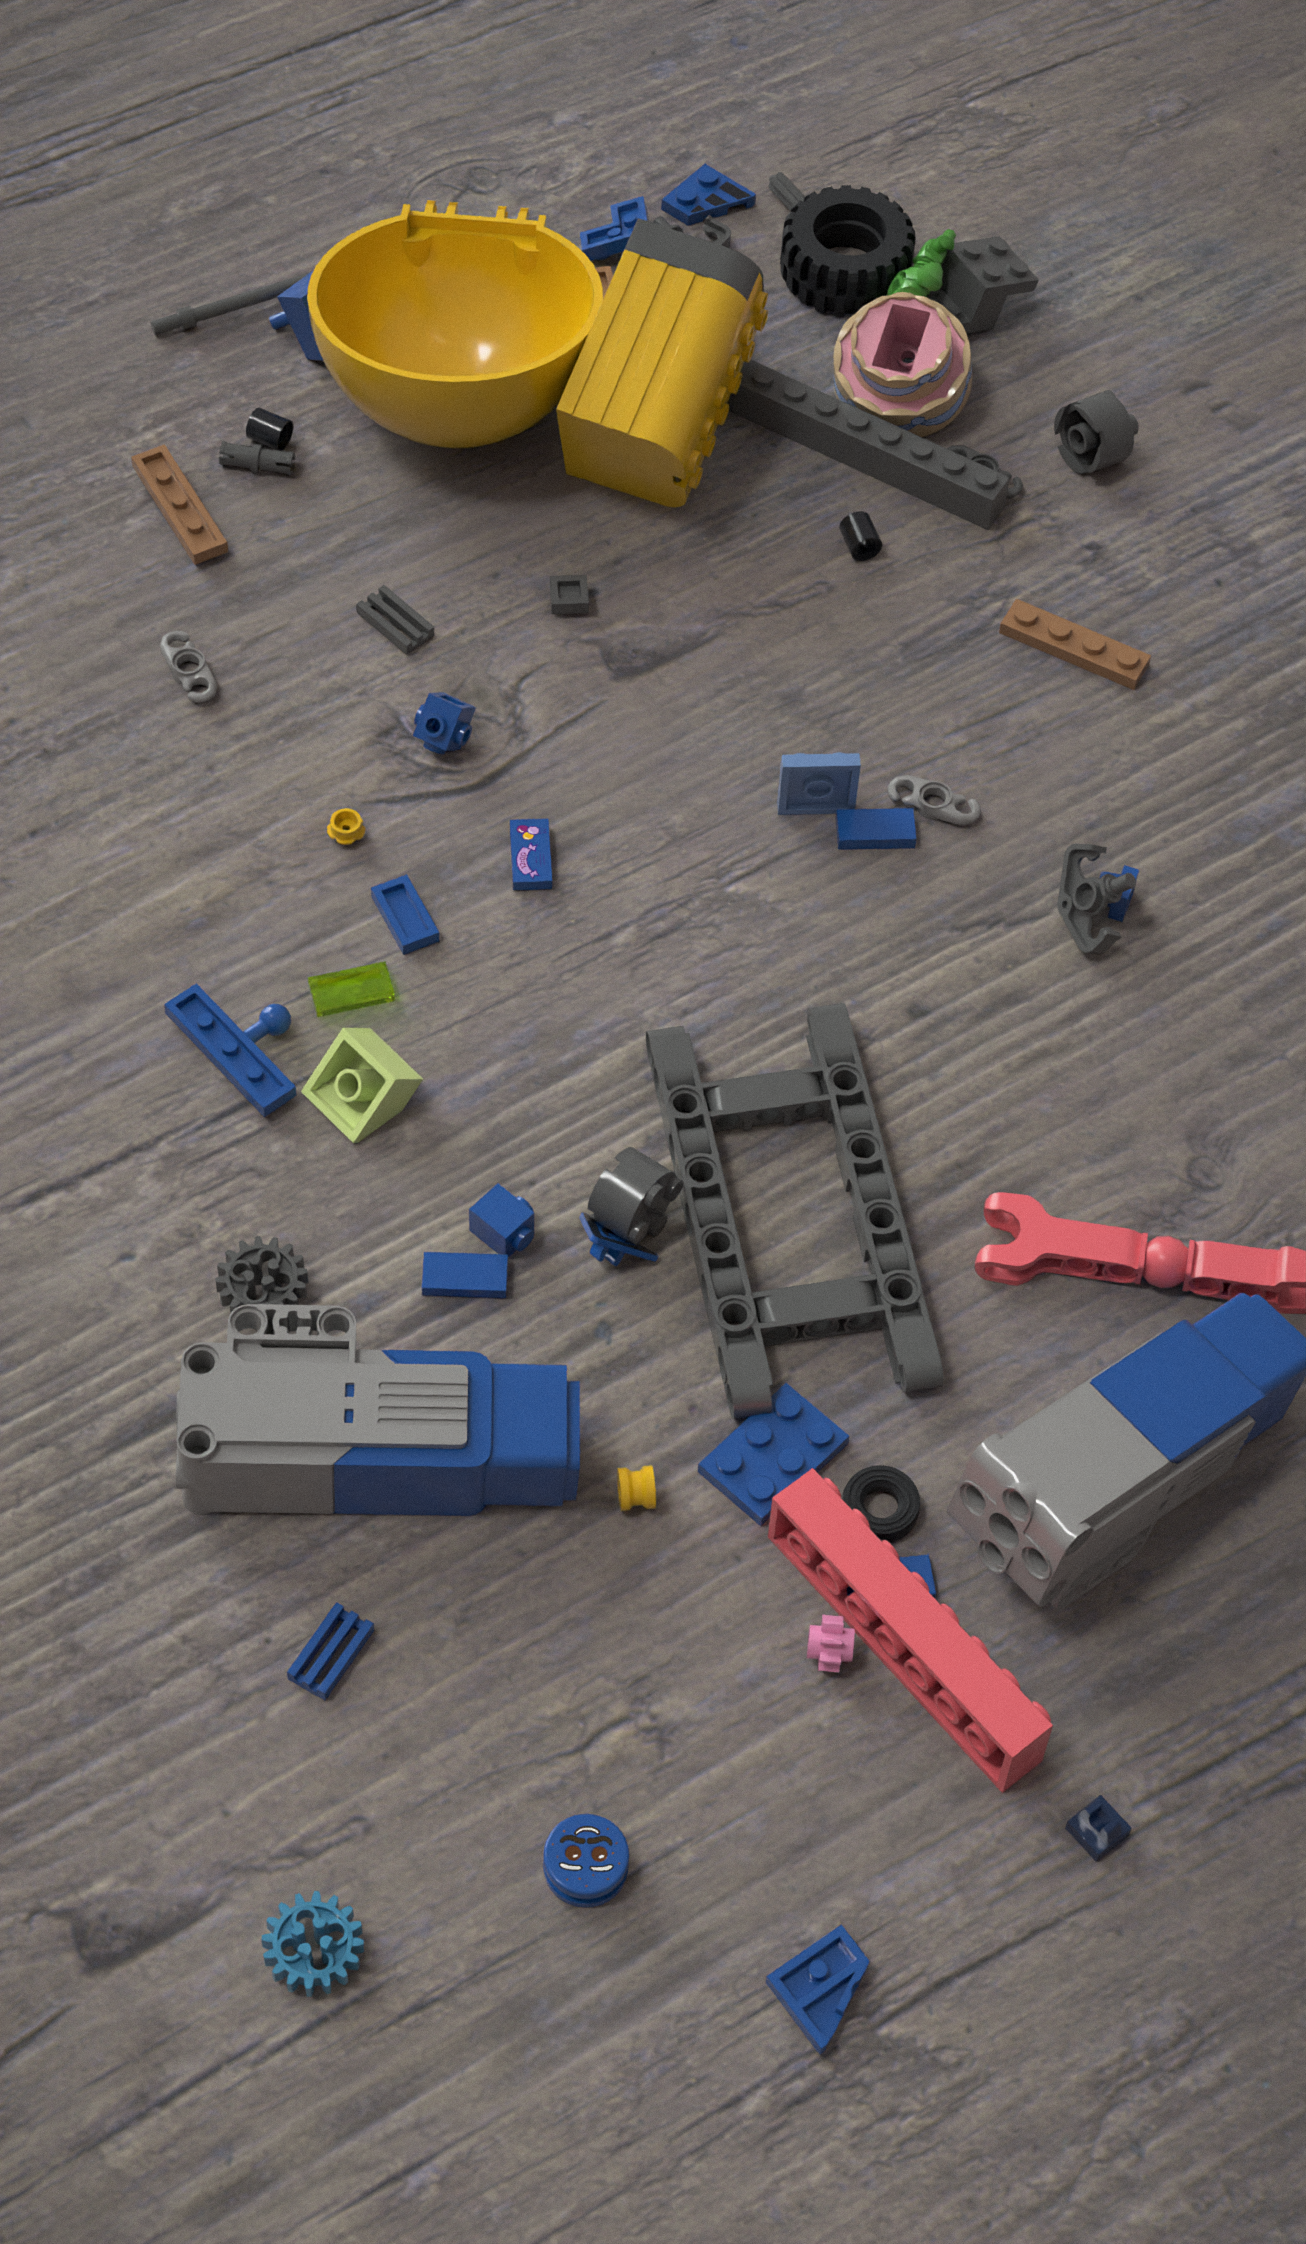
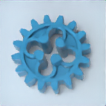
[261,1891,364,1997]

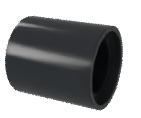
[246,407,294,451]
[839,511,883,561]

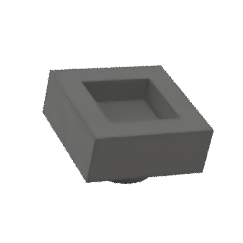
[550,575,589,614]

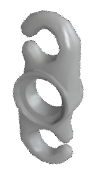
[160,631,217,703]
[887,775,981,826]

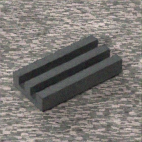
[356,585,434,655]

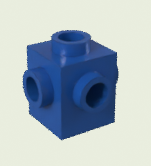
[413,692,476,754]

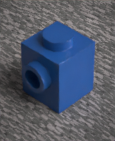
[469,1183,535,1257]

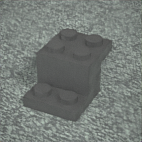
[927,236,1039,333]

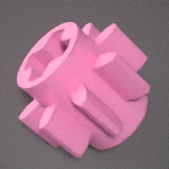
[807,1615,855,1673]

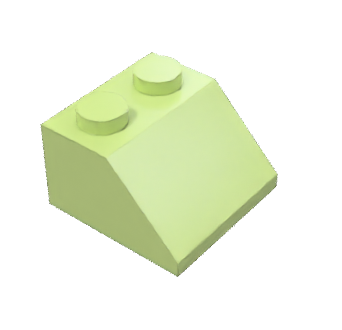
[301,1028,423,1143]

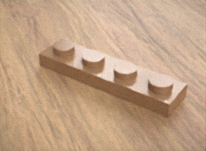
[131,444,228,565]
[999,599,1151,690]

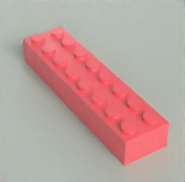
[768,1468,1053,1793]

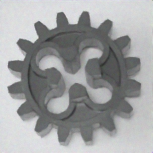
[215,1236,308,1312]

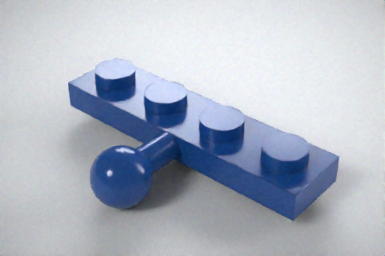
[164,983,297,1117]

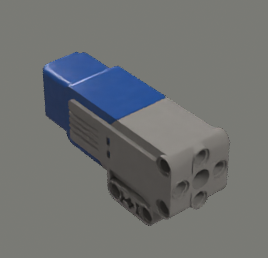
[947,1293,1306,1610]
[176,1304,580,1516]

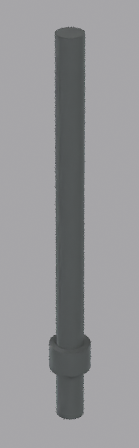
[150,273,309,335]

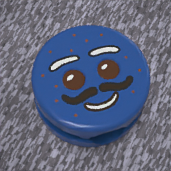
[543,1814,629,1908]

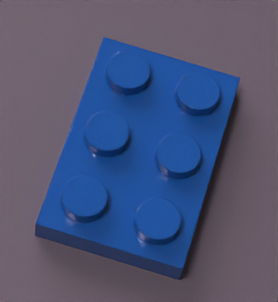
[698,1383,849,1526]

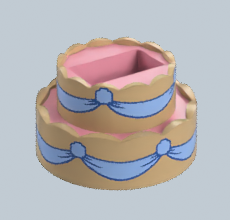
[833,292,973,437]

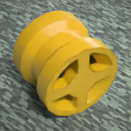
[617,1465,656,1511]

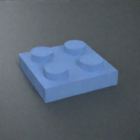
[777,752,861,815]

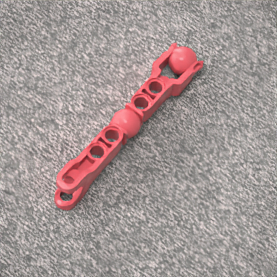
[975,1192,1306,1314]

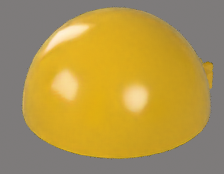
[307,200,603,448]

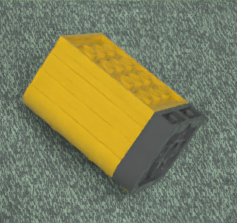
[556,218,768,507]

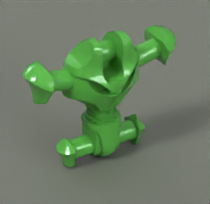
[887,229,956,298]

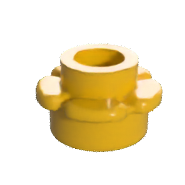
[327,808,366,845]

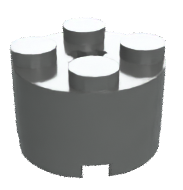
[1054,390,1139,474]
[588,1147,684,1245]

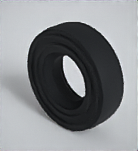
[842,1465,920,1543]

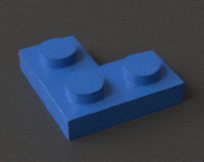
[580,196,649,261]

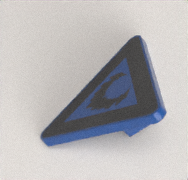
[579,1212,659,1266]

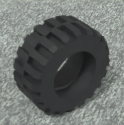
[780,185,916,317]

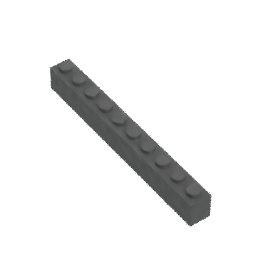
[727,360,1010,530]

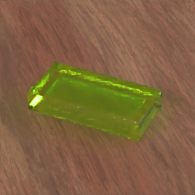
[307,961,395,1017]

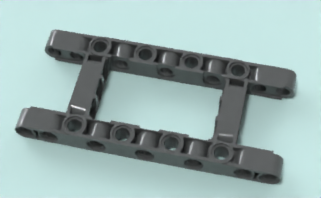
[646,1003,944,1419]

